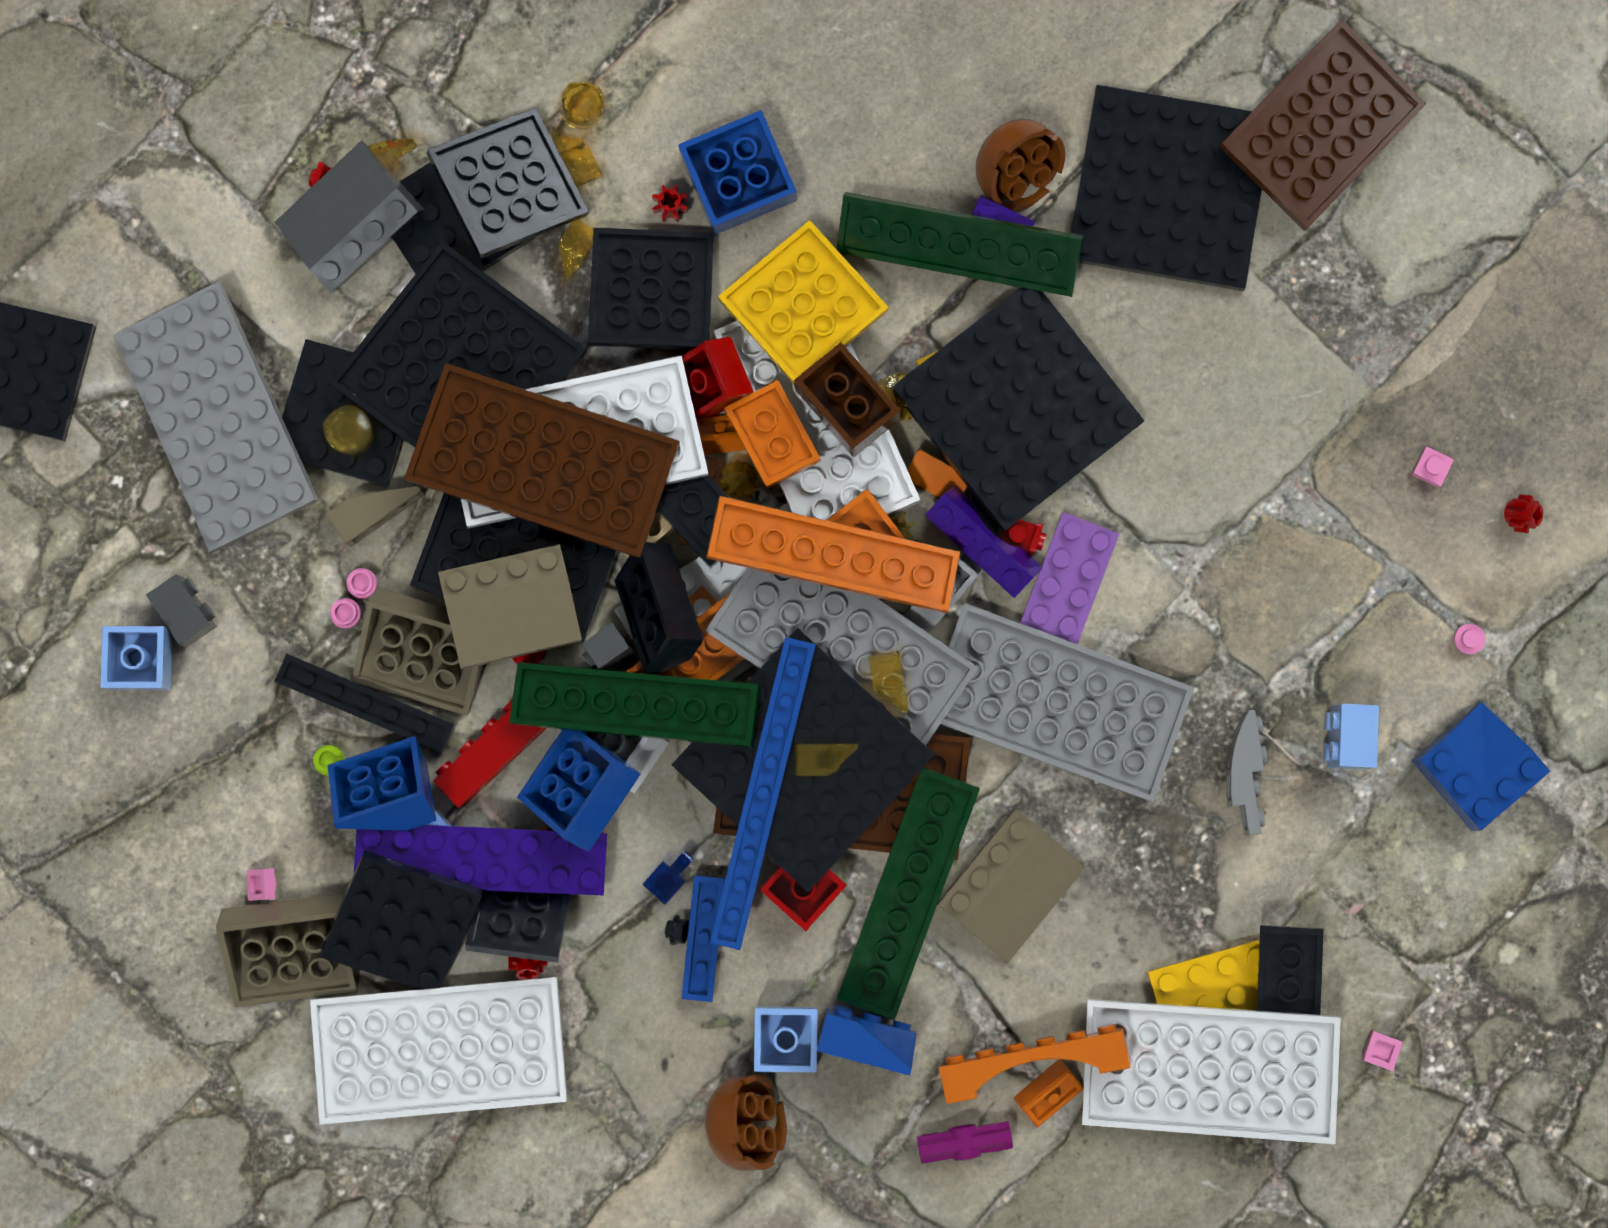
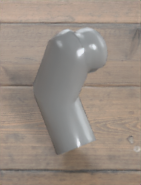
[751,486,780,509]

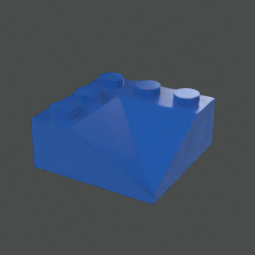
[678,110,797,235]
[1411,702,1551,831]
[517,730,641,852]
[328,736,436,831]
[817,1004,917,1076]

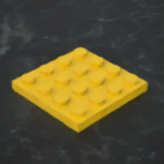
[718,220,889,384]
[1147,939,1259,1011]

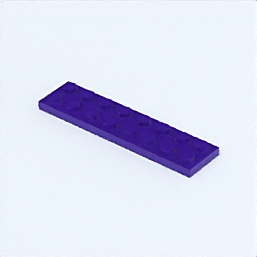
[354,825,607,896]

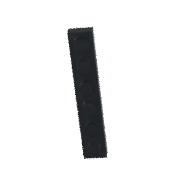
[274,653,456,753]

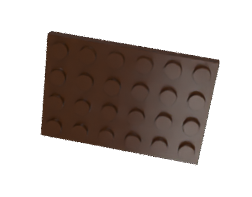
[1219,19,1426,231]

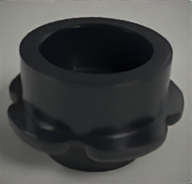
[665,915,689,945]

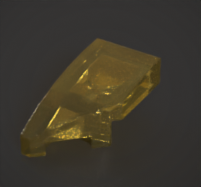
[550,131,602,187]
[368,139,418,160]
[558,219,593,280]
[868,651,909,713]
[795,744,858,776]

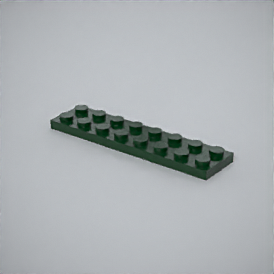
[837,192,1083,297]
[509,662,761,748]
[837,767,980,1020]

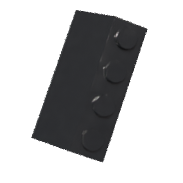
[614,542,704,675]

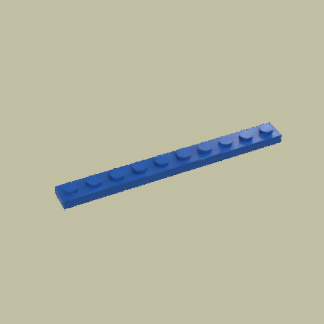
[710,637,816,950]

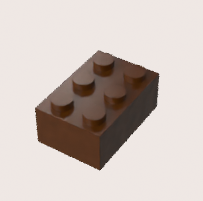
[794,342,900,458]

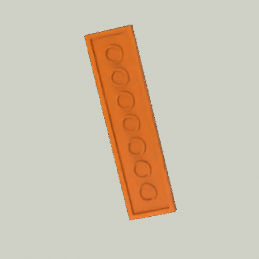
[706,496,960,613]

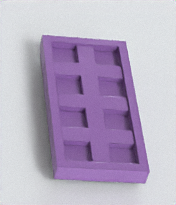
[1020,512,1119,644]

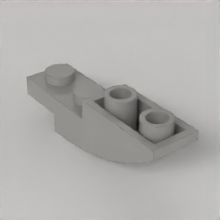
[902,548,983,633]
[1226,710,1268,835]

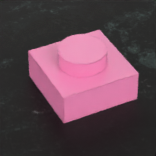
[1411,446,1454,488]
[247,868,277,901]
[1361,1030,1403,1071]

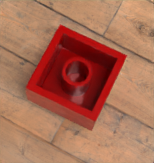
[682,336,754,420]
[760,867,847,932]

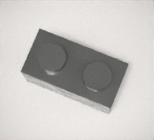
[146,574,217,647]
[582,623,637,671]

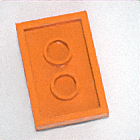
[724,380,821,489]

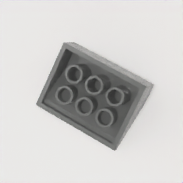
[275,141,424,293]

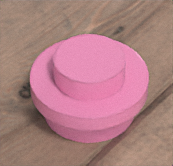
[346,568,378,599]
[330,598,361,629]
[1454,624,1486,655]

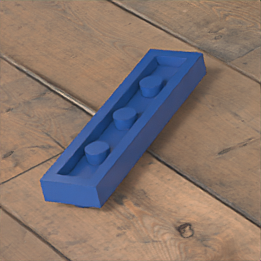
[681,875,725,1002]

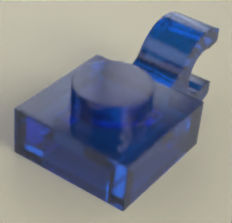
[642,851,694,905]

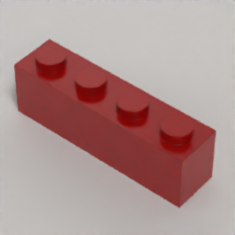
[433,700,547,808]

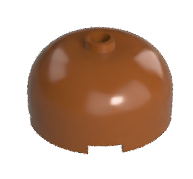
[975,119,1065,212]
[705,1074,787,1171]

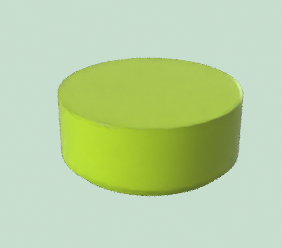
[313,745,345,776]

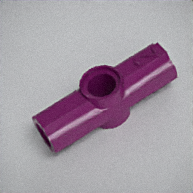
[916,1121,1013,1164]

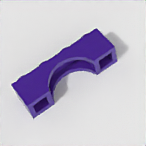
[925,485,1043,598]

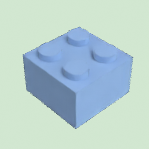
[101,626,173,690]
[1323,704,1379,770]
[754,1006,817,1072]

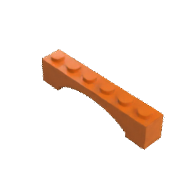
[939,1024,1131,1104]

